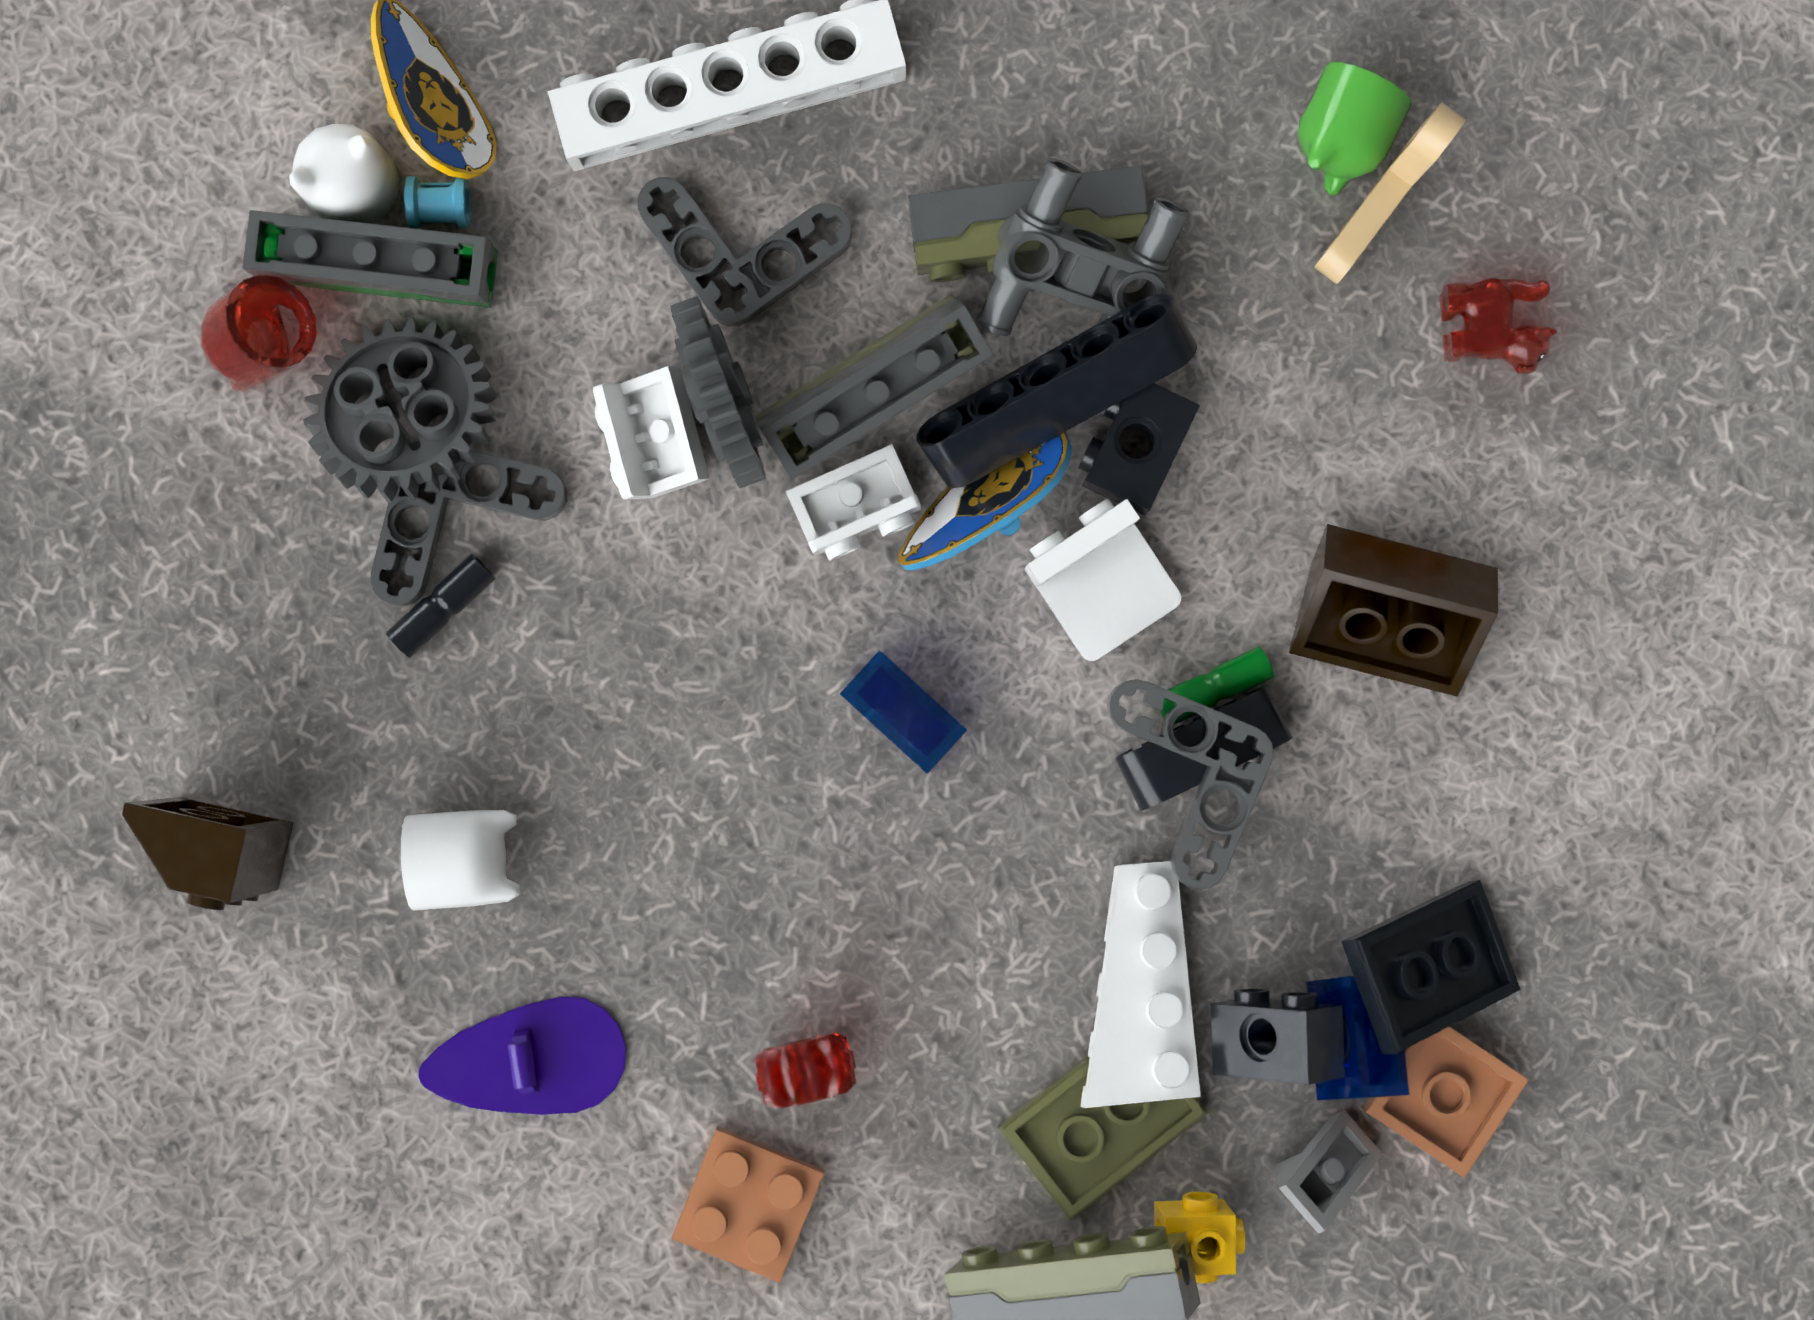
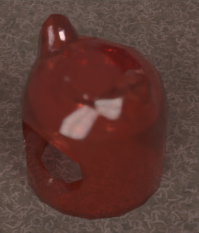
[201,275,317,392]

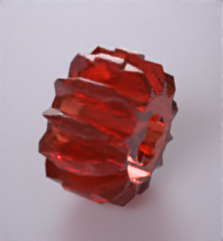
[755,1033,856,1109]

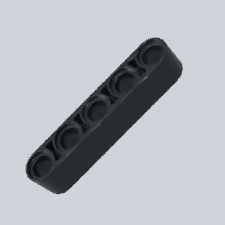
[916,294,1197,488]

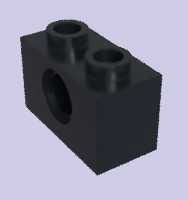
[1078,383,1200,516]
[1210,988,1345,1085]

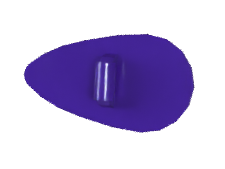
[418,996,626,1115]

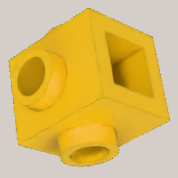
[1154,1191,1245,1283]

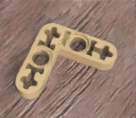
[1314,102,1466,285]

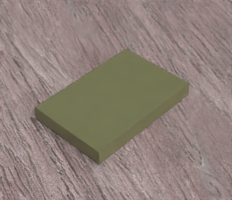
[998,1055,1209,1221]

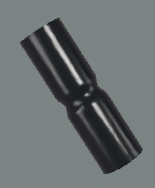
[386,553,496,658]

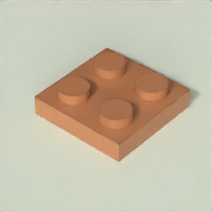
[1362,1027,1529,1178]
[671,1126,825,1283]

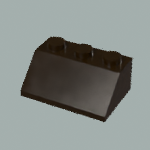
[1289,524,1498,697]
[122,797,294,910]

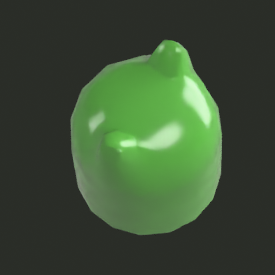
[1298,62,1412,196]

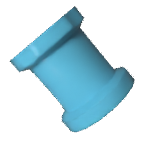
[404,176,471,229]

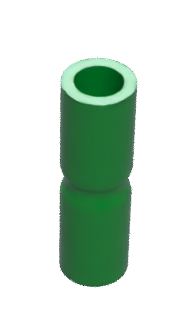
[1160,646,1274,725]

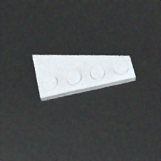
[1080,861,1201,1108]

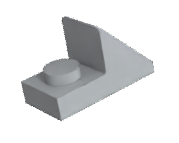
[1274,1110,1383,1233]

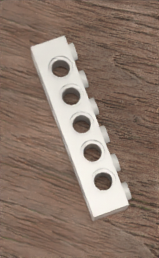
[548,0,906,171]

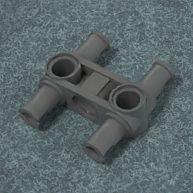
[976,158,1190,336]

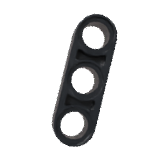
[1115,685,1293,811]

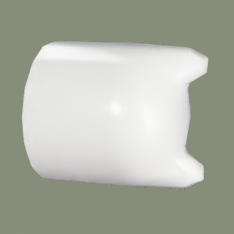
[289,124,399,224]
[401,810,520,911]

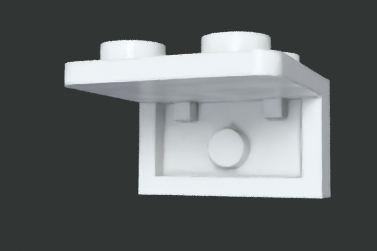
[1024,498,1181,661]

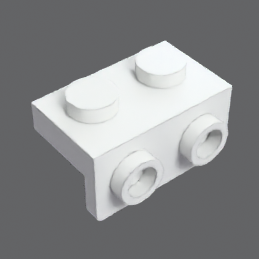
[593,366,710,500]
[786,444,921,561]

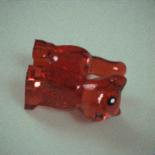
[1439,278,1557,374]

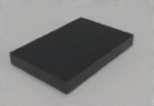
[1341,880,1521,1055]

